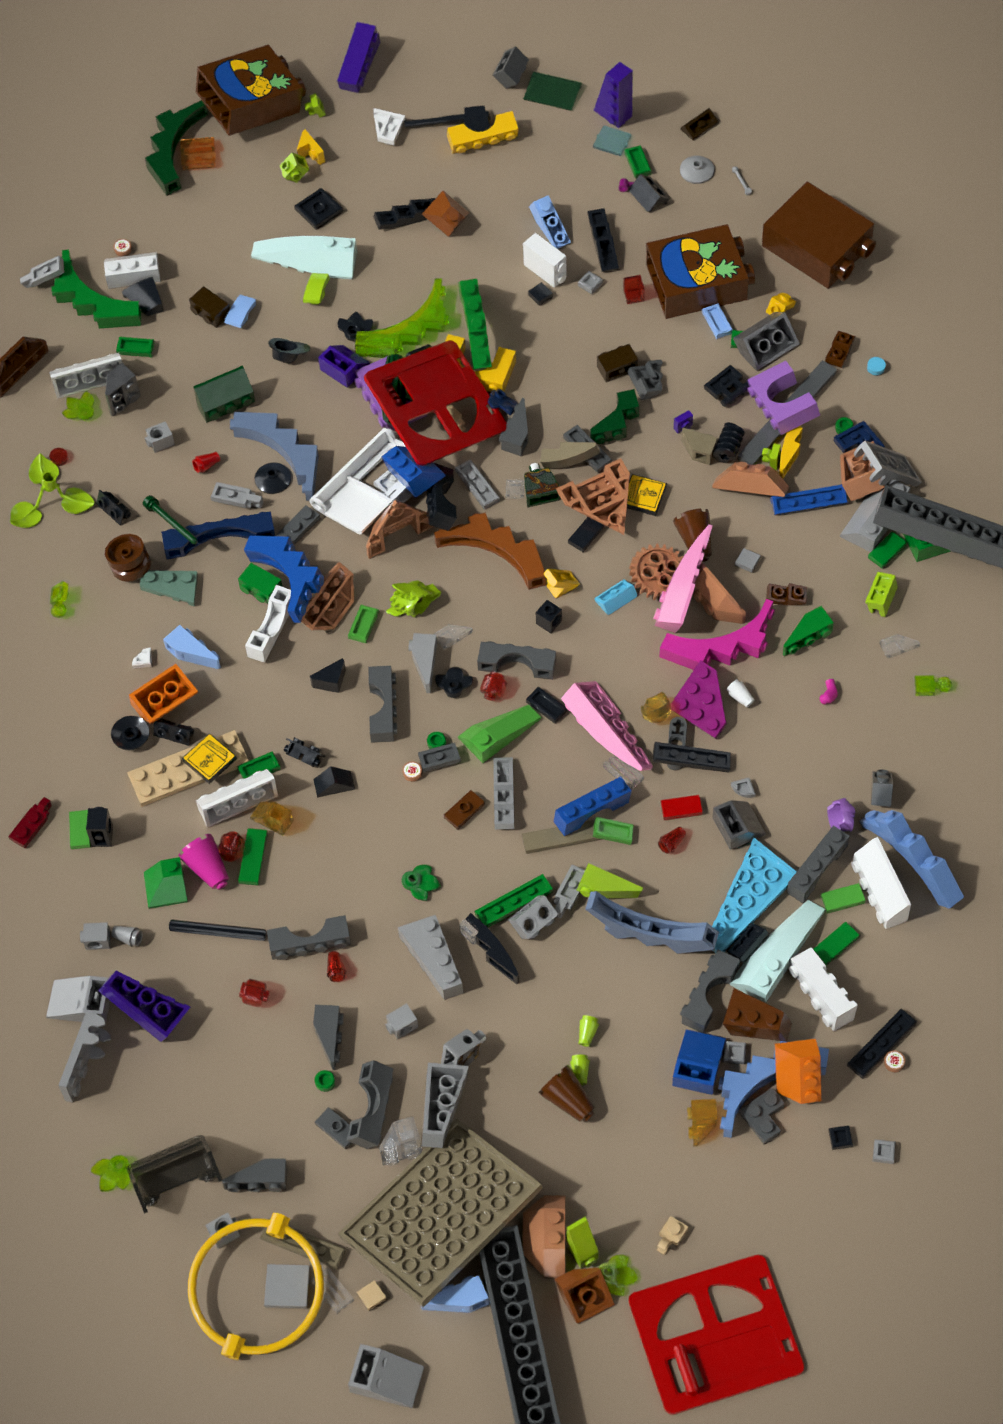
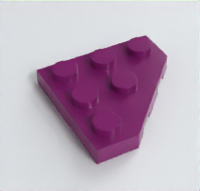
[668,660,727,739]

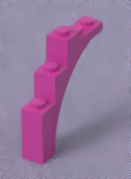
[659,599,775,670]

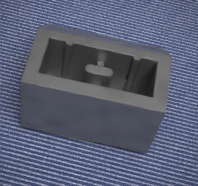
[105,363,140,417]
[713,800,766,850]

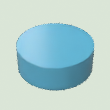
[867,357,886,375]

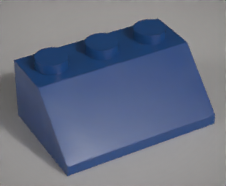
[381,446,445,497]

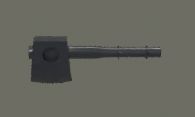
[404,105,490,132]

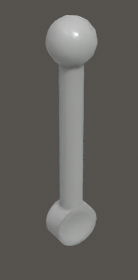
[732,166,752,195]

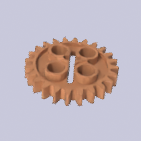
[629,543,684,600]

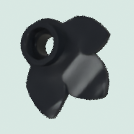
[337,312,373,341]
[435,666,473,698]

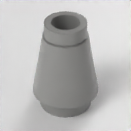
[111,926,143,947]

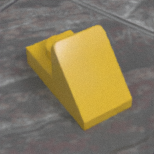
[297,129,325,165]
[543,569,580,598]

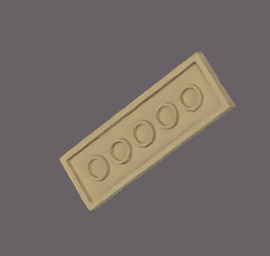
[127,730,249,807]

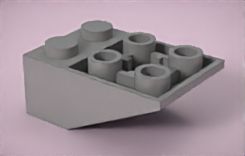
[46,976,111,1024]
[348,1344,424,1408]

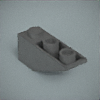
[499,398,528,456]
[313,1005,344,1070]
[222,1158,288,1192]

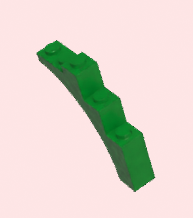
[51,250,141,329]
[458,279,492,369]

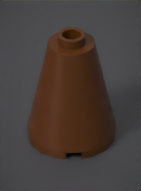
[673,508,712,562]
[538,1065,595,1122]

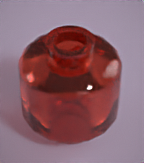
[480,672,507,701]
[218,831,245,862]
[239,979,270,1007]

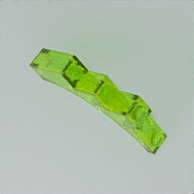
[355,278,449,358]

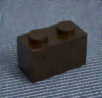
[189,286,230,328]
[597,344,638,382]

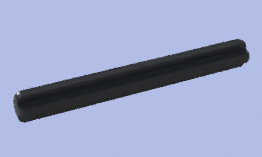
[169,920,267,941]

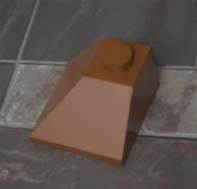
[422,191,470,237]
[554,1268,615,1324]

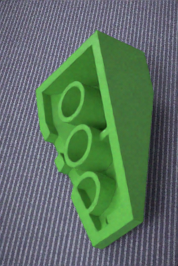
[458,705,541,763]

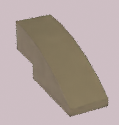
[540,442,600,469]

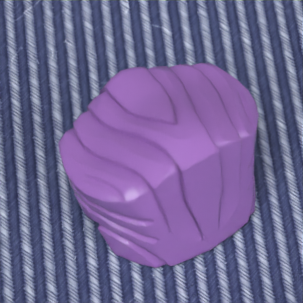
[827,798,855,832]

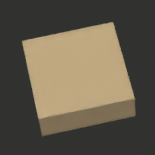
[357,1280,386,1311]

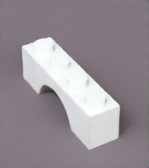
[245,585,291,663]

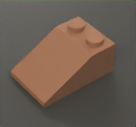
[840,441,885,501]

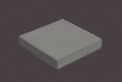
[264,1264,310,1309]

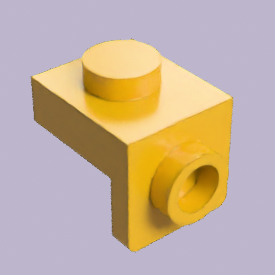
[766,293,796,315]

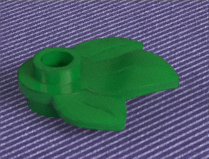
[401,865,441,901]

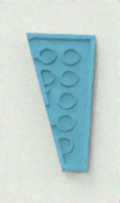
[712,838,797,953]

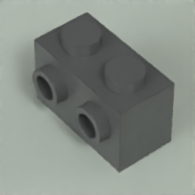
[492,46,529,89]

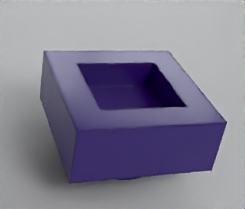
[674,410,693,434]

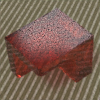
[623,275,645,305]

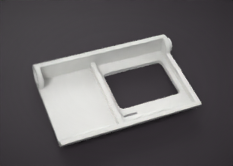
[309,428,435,535]

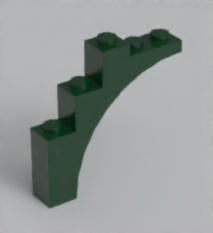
[145,100,208,196]

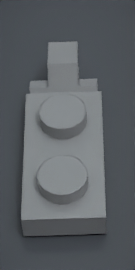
[20,256,64,288]
[211,482,263,508]
[554,865,585,918]

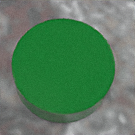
[835,417,854,434]
[427,732,446,749]
[314,1070,335,1092]

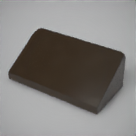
[680,108,719,140]

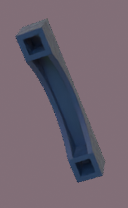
[161,511,275,560]

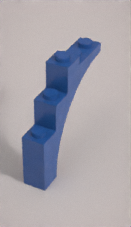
[244,536,324,623]

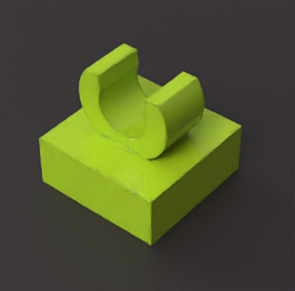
[304,93,326,118]
[762,443,781,470]

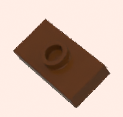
[443,790,485,830]

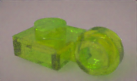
[50,581,69,618]
[914,675,952,696]

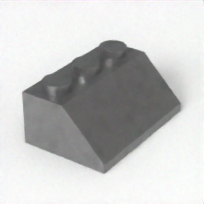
[733,312,800,370]

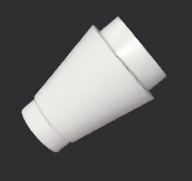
[726,679,755,708]

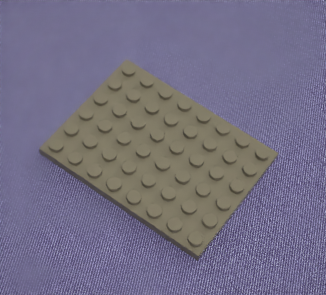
[338,1119,543,1307]

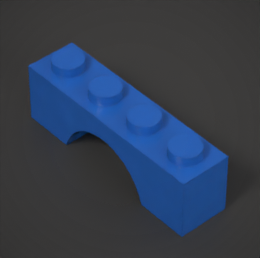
[553,776,632,836]

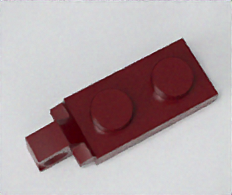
[8,797,52,848]

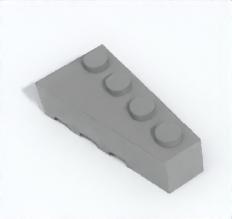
[398,915,463,1000]
[422,1063,469,1148]

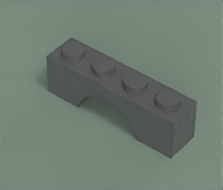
[477,641,556,680]
[368,666,397,743]
[787,825,850,903]
[267,915,351,960]
[680,950,740,1033]
[347,1060,393,1149]

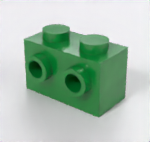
[238,563,283,604]

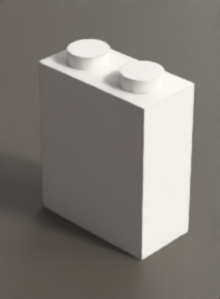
[523,233,567,288]

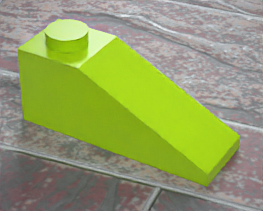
[576,863,643,898]
[567,1217,599,1269]

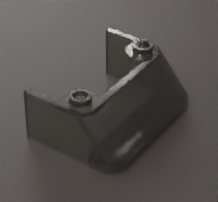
[126,1135,223,1214]

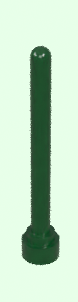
[143,495,198,544]

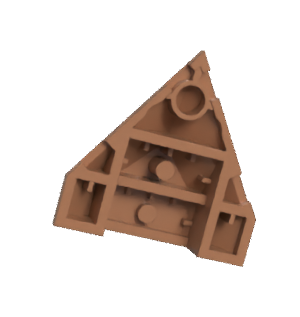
[556,458,630,535]
[366,500,434,559]

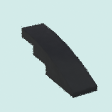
[373,198,436,229]
[587,208,619,272]
[466,913,519,984]

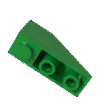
[783,606,834,657]

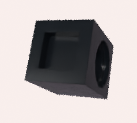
[535,600,562,634]

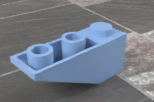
[529,195,571,249]
[163,625,221,669]
[420,1275,489,1313]

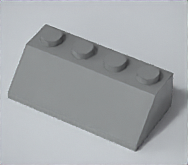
[840,480,910,552]

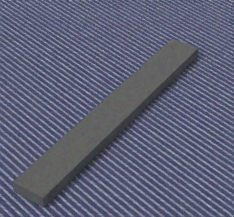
[737,360,837,465]

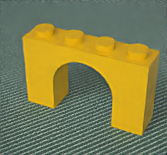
[445,334,516,393]

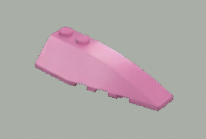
[653,524,713,633]
[561,681,653,771]

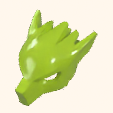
[386,580,441,617]

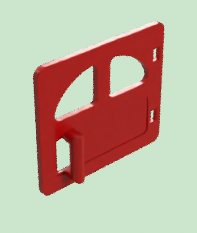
[364,340,507,466]
[628,1255,804,1415]

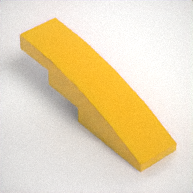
[779,424,803,479]

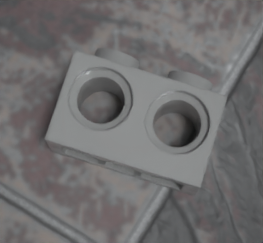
[509,895,558,940]

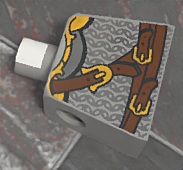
[441,1029,486,1066]

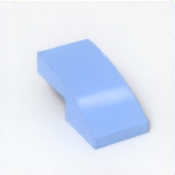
[225,295,256,328]

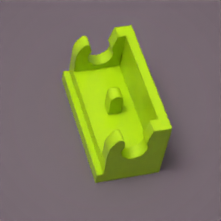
[865,572,898,617]

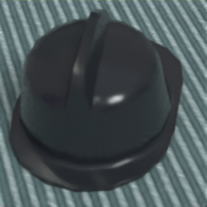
[268,338,311,364]

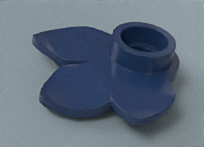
[488,389,518,416]

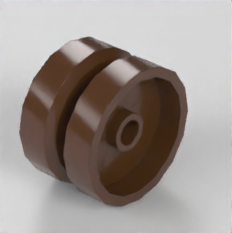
[105,534,151,582]

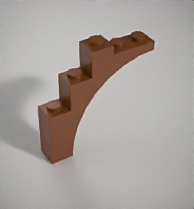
[434,512,546,590]

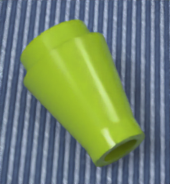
[578,1015,599,1047]
[570,1054,590,1086]

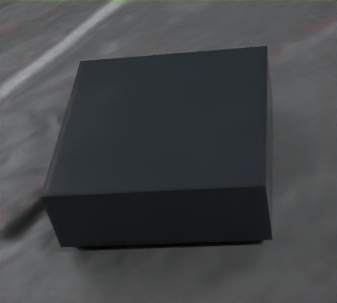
[528,282,553,306]
[828,1125,853,1150]

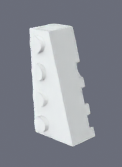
[789,948,858,1031]

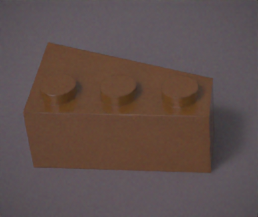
[723,988,792,1042]

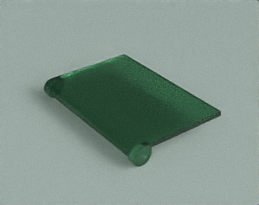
[523,71,582,111]

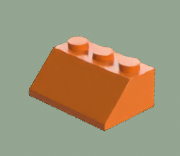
[129,664,198,724]
[775,1039,821,1104]

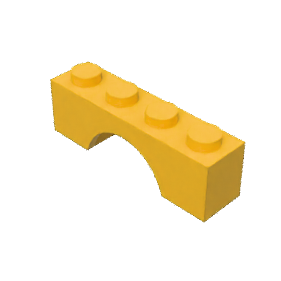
[447,111,518,153]

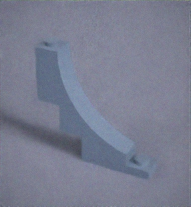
[230,412,319,501]

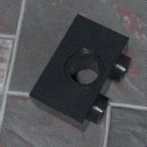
[86,807,113,847]

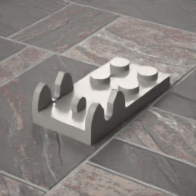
[854,441,922,487]
[58,1012,111,1103]

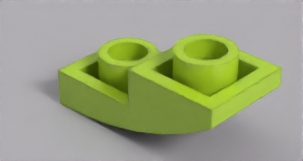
[303,273,330,304]

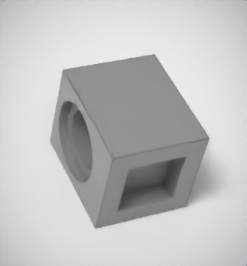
[145,421,175,453]
[80,922,110,950]
[385,1004,418,1039]
[206,1213,240,1249]

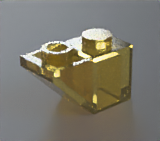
[250,802,293,836]
[687,1099,717,1146]

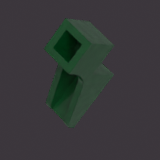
[590,389,639,444]

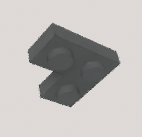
[739,1087,785,1144]

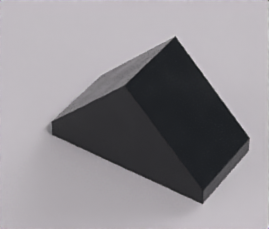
[310,658,346,693]
[313,766,355,798]

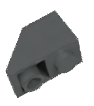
[871,769,893,807]

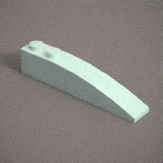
[251,236,357,279]
[730,900,825,1003]

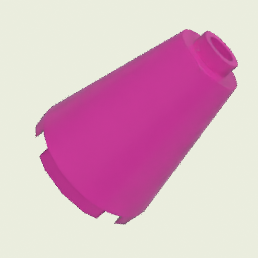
[178,834,229,890]

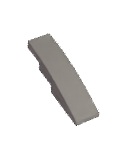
[493,757,514,829]

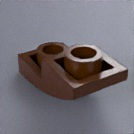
[825,331,855,368]
[766,583,807,605]

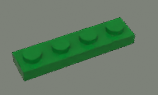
[474,874,553,928]

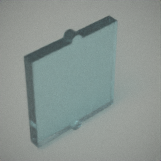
[593,125,631,157]

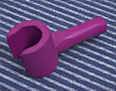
[618,178,634,192]

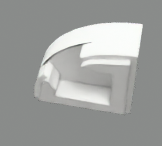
[132,647,152,668]

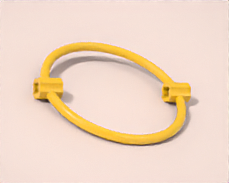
[188,1212,324,1360]

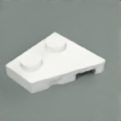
[373,108,405,145]

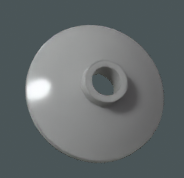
[680,156,714,184]

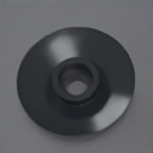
[255,462,291,494]
[111,716,149,750]

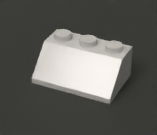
[104,252,161,289]

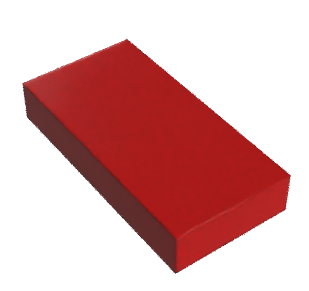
[660,795,702,820]

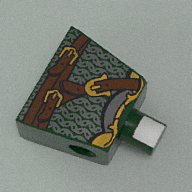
[524,463,561,508]

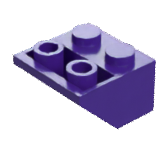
[318,345,370,388]

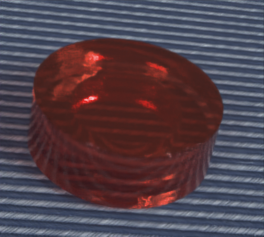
[49,448,68,466]

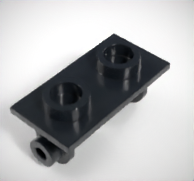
[96,490,131,525]
[153,718,194,746]
[284,737,325,767]

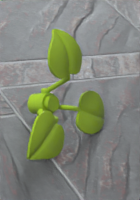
[10,453,94,528]

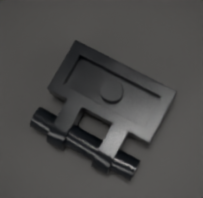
[704,365,749,407]

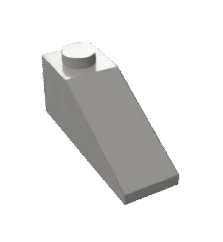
[409,633,437,693]

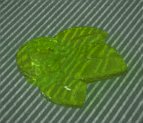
[62,391,94,421]
[91,1155,130,1192]
[598,1255,638,1296]

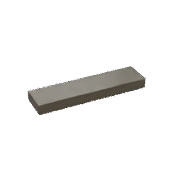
[522,820,602,854]
[260,1219,346,1270]

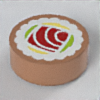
[114,239,132,256]
[402,761,422,782]
[884,1051,905,1072]

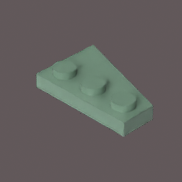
[140,570,198,607]

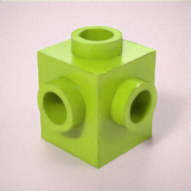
[280,152,310,183]

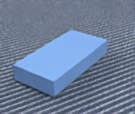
[702,304,733,339]

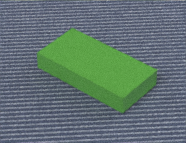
[348,605,379,643]
[69,810,91,849]
[593,817,634,845]
[821,883,865,914]

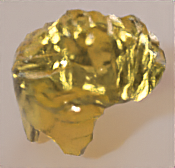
[641,692,671,723]

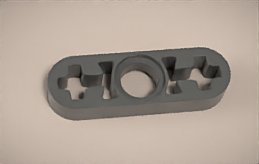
[667,717,687,771]

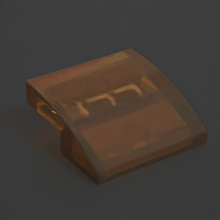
[180,137,216,170]

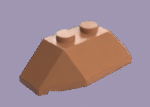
[712,462,789,497]
[301,562,354,631]
[693,562,746,624]
[523,1195,566,1278]

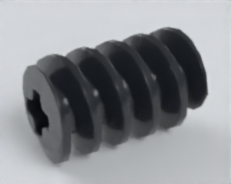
[713,422,745,463]

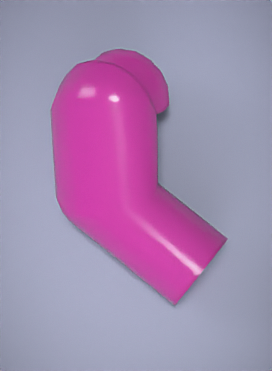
[819,679,838,705]

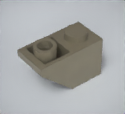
[681,428,718,465]

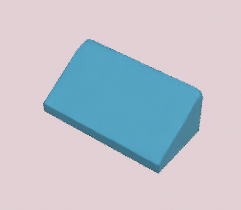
[594,579,637,615]

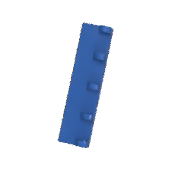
[770,484,847,515]

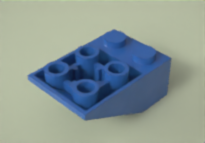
[672,1029,726,1095]

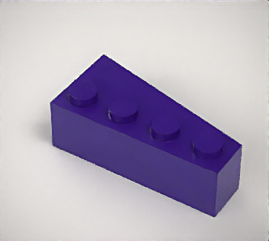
[337,22,381,93]
[593,62,633,128]
[98,971,190,1042]

